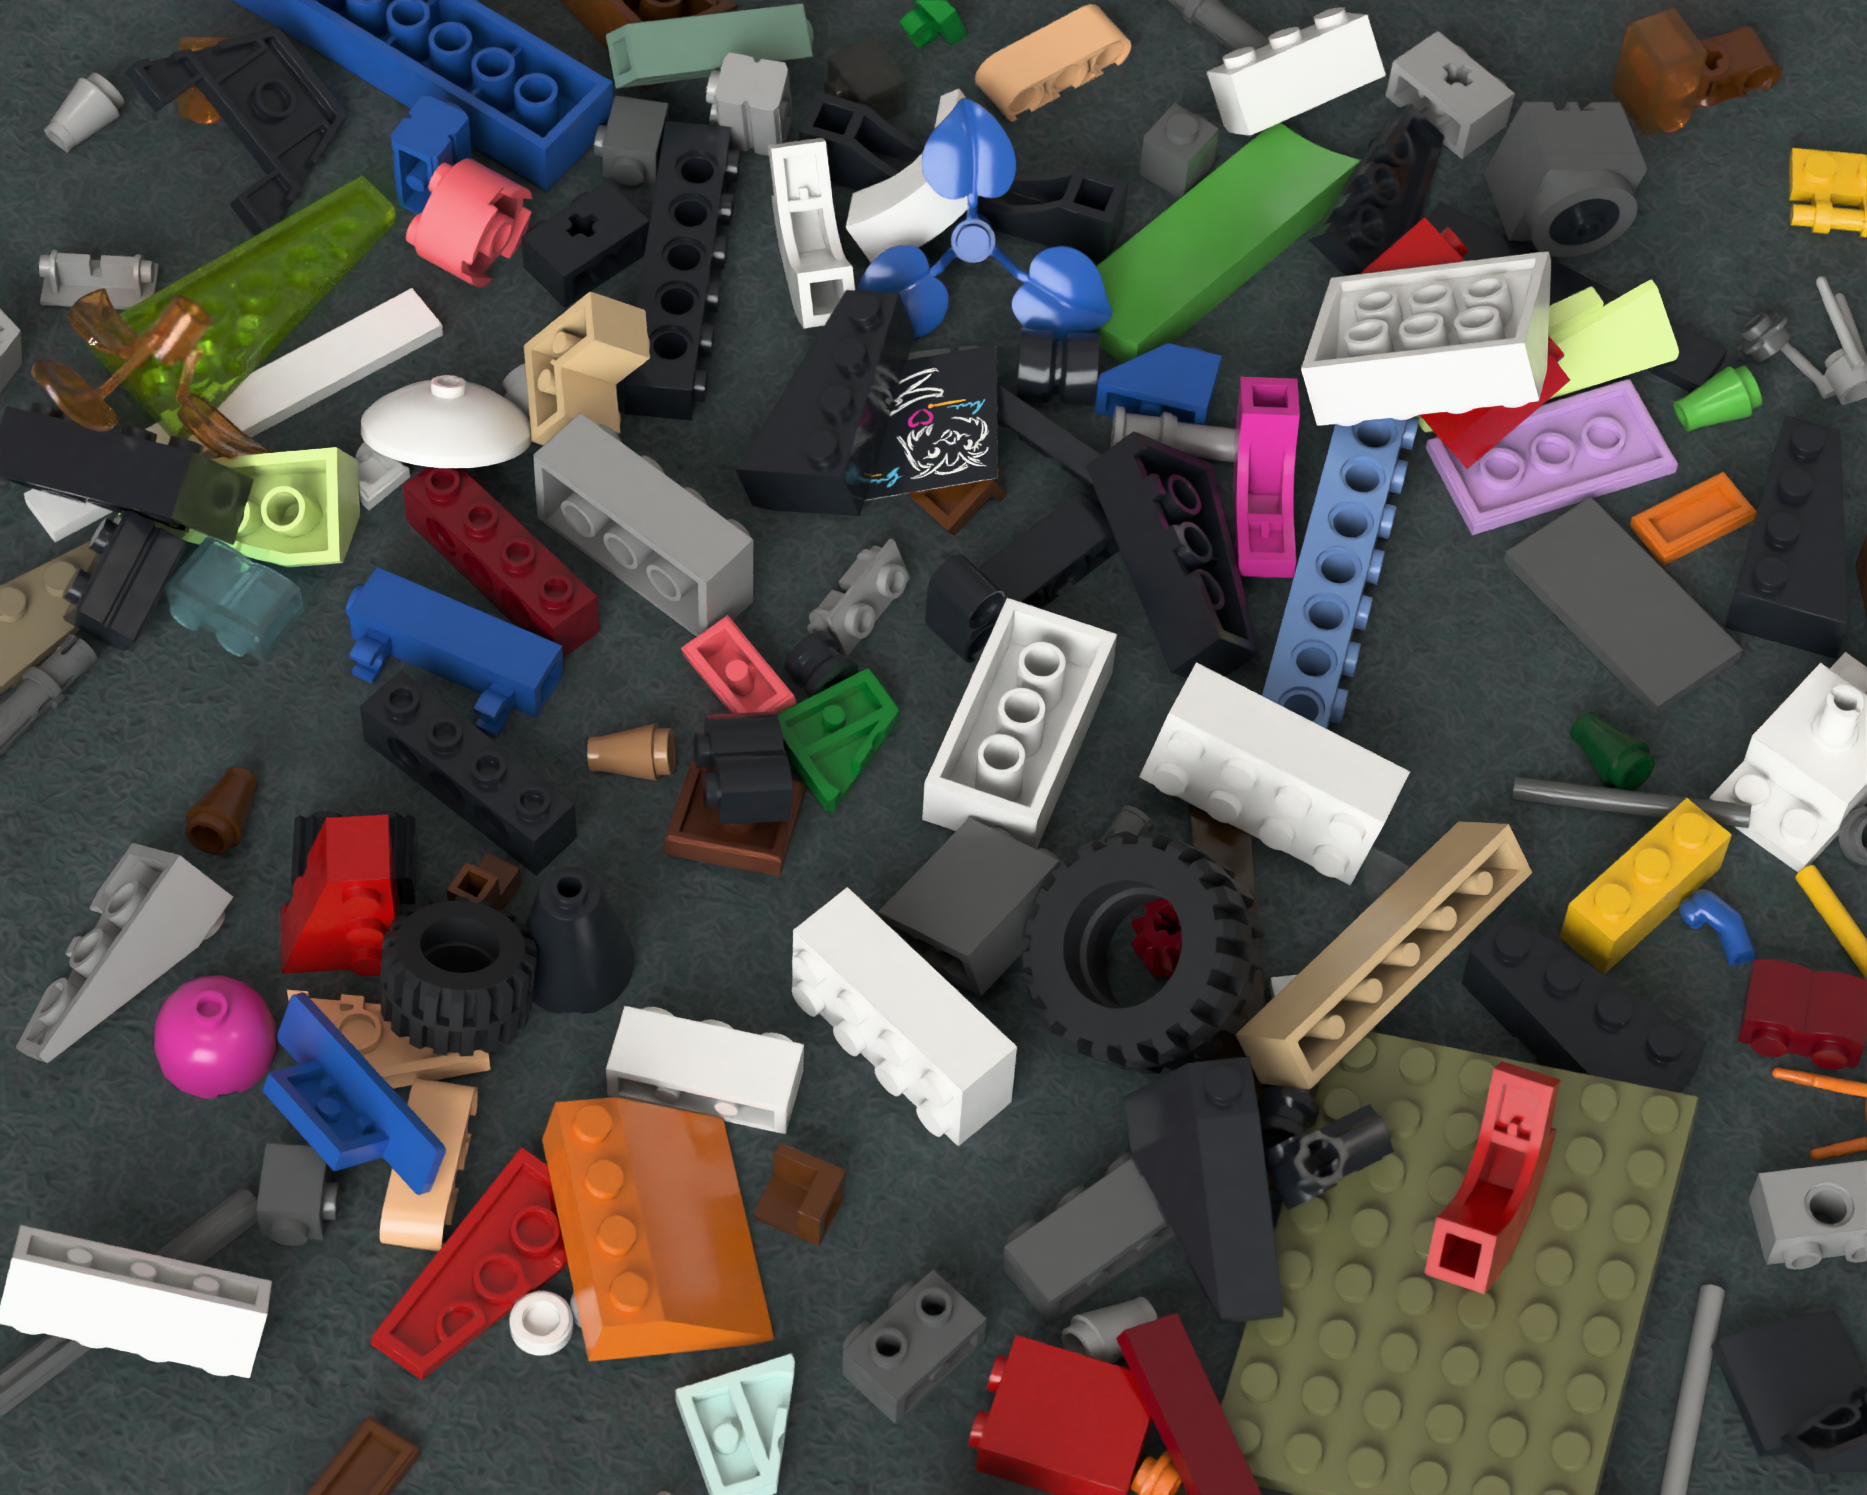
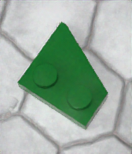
[777,668,899,814]

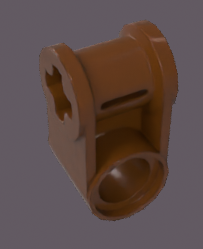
[1673,26,1782,108]

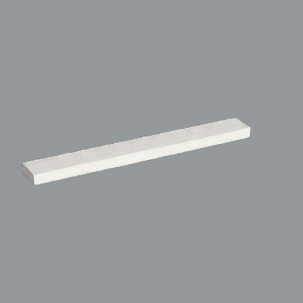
[24,288,443,542]

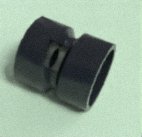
[1017,328,1100,407]

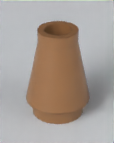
[587,723,676,782]

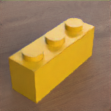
[1559,798,1732,974]

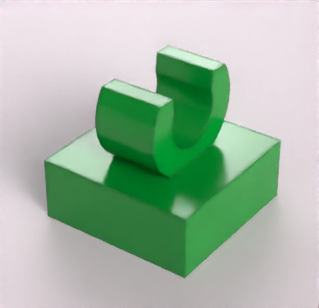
[899,0,968,49]

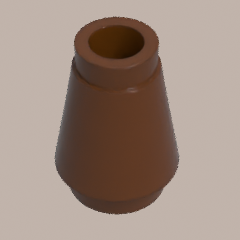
[185,767,258,855]

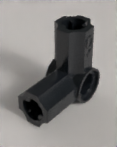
[1264,1104,1394,1210]

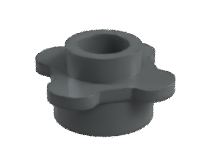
[1734,311,1791,362]

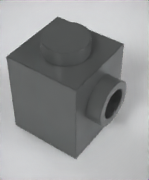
[594,95,669,186]
[1139,103,1219,198]
[256,1143,340,1246]

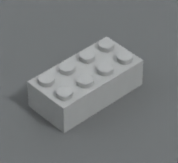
[533,413,753,637]

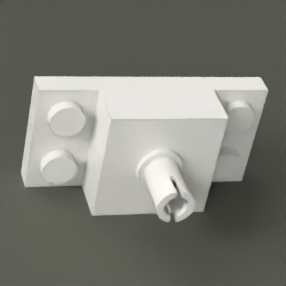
[1709,652,1867,872]

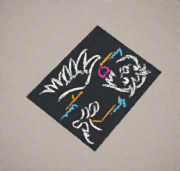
[865,345,998,500]

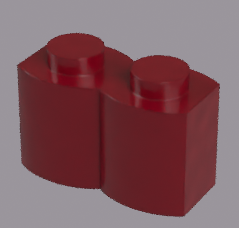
[1738,959,1867,1070]

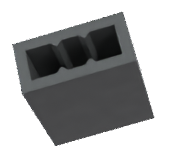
[878,818,1061,996]

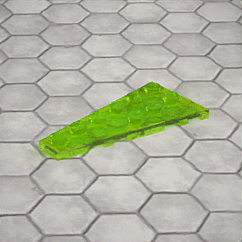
[85,175,396,440]

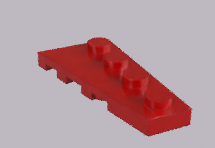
[371,1147,568,1380]

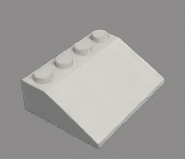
[1301,251,1551,426]

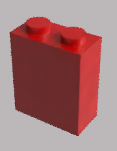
[968,1335,1153,1495]

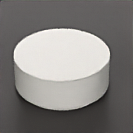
[510,1291,573,1355]

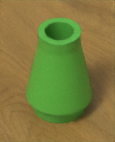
[1674,365,1762,432]

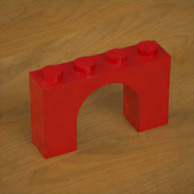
[1360,217,1570,469]

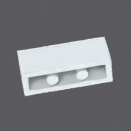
[1207,7,1386,136]
[606,1006,804,1134]

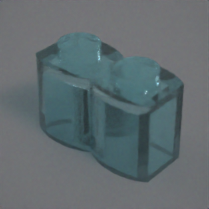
[165,537,305,660]

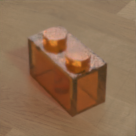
[1612,7,1707,136]

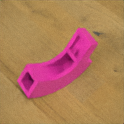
[1233,377,1300,578]

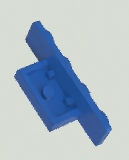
[262,992,446,1195]

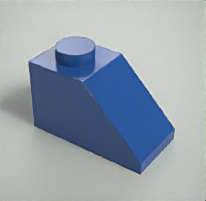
[1094,343,1222,425]

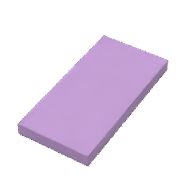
[1426,379,1678,535]

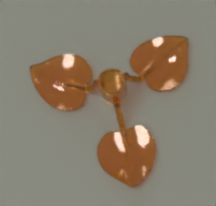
[31,288,274,460]

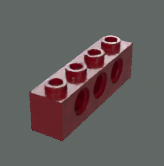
[403,467,599,658]

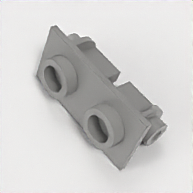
[39,250,159,311]
[807,539,911,655]

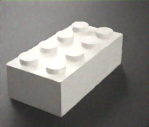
[922,598,1117,849]
[1139,663,1410,885]
[792,887,1017,1146]

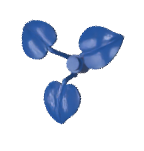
[856,98,1112,338]

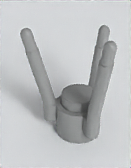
[1780,276,1867,405]

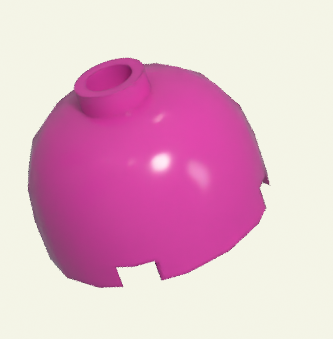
[154,975,277,1099]

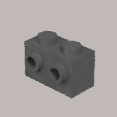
[842,1270,987,1424]

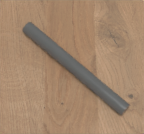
[1513,777,1752,828]

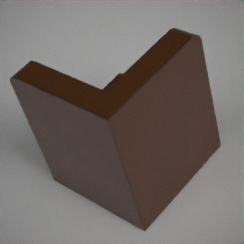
[754,1143,846,1246]

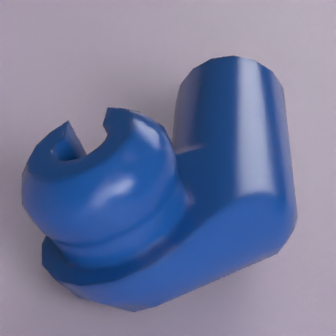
[1679,889,1756,966]

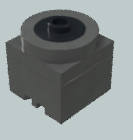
[1484,102,1647,257]

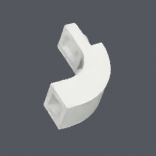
[846,89,979,262]
[768,138,855,328]

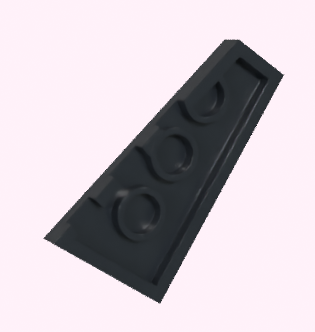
[1308,103,1445,276]

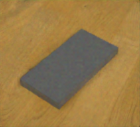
[1503,496,1743,716]

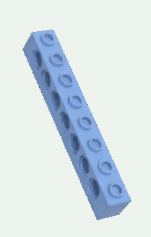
[1262,416,1420,729]

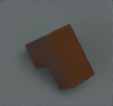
[447,853,521,911]

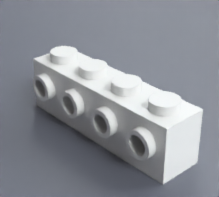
[0,1225,272,1378]

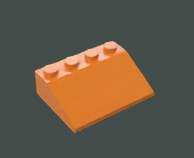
[542,1097,774,1362]

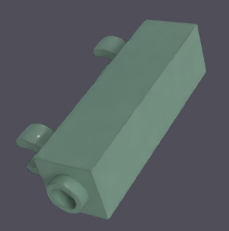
[606,3,814,89]

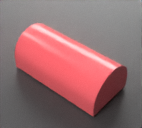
[681,615,797,714]

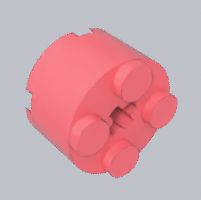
[406,158,532,288]

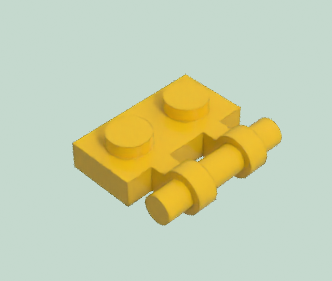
[1789,148,1867,238]

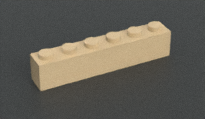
[1236,821,1532,1089]

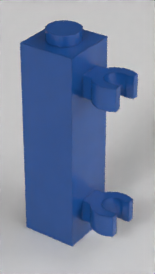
[346,567,564,737]

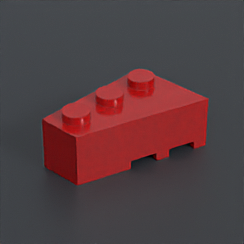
[280,815,399,976]

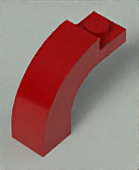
[1425,1061,1561,1294]

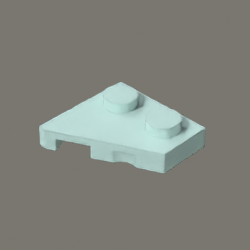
[675,1353,795,1495]

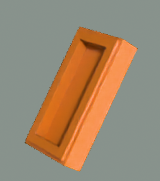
[1630,471,1757,566]

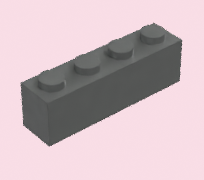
[1004,1152,1177,1325]

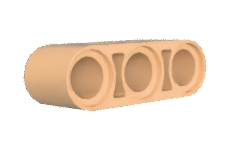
[975,4,1132,121]
[380,1078,478,1252]

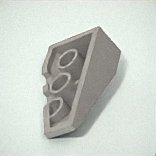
[16,843,233,1063]

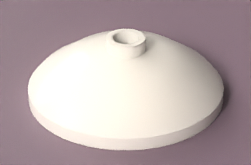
[361,375,532,468]

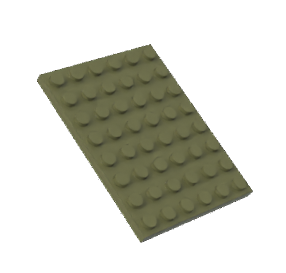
[1221,1031,1699,1495]

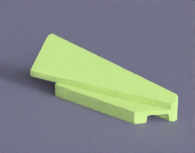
[1416,279,1679,432]

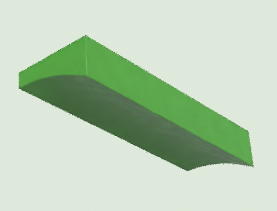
[1089,122,1361,364]

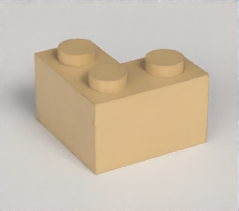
[524,291,650,445]

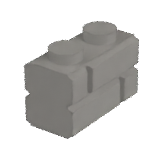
[706,52,793,156]

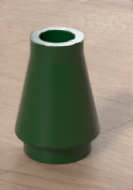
[1570,711,1655,791]

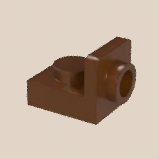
[909,469,1007,536]

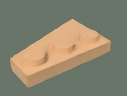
[287,990,491,1089]

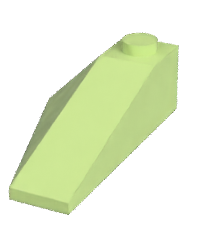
[119,447,360,567]

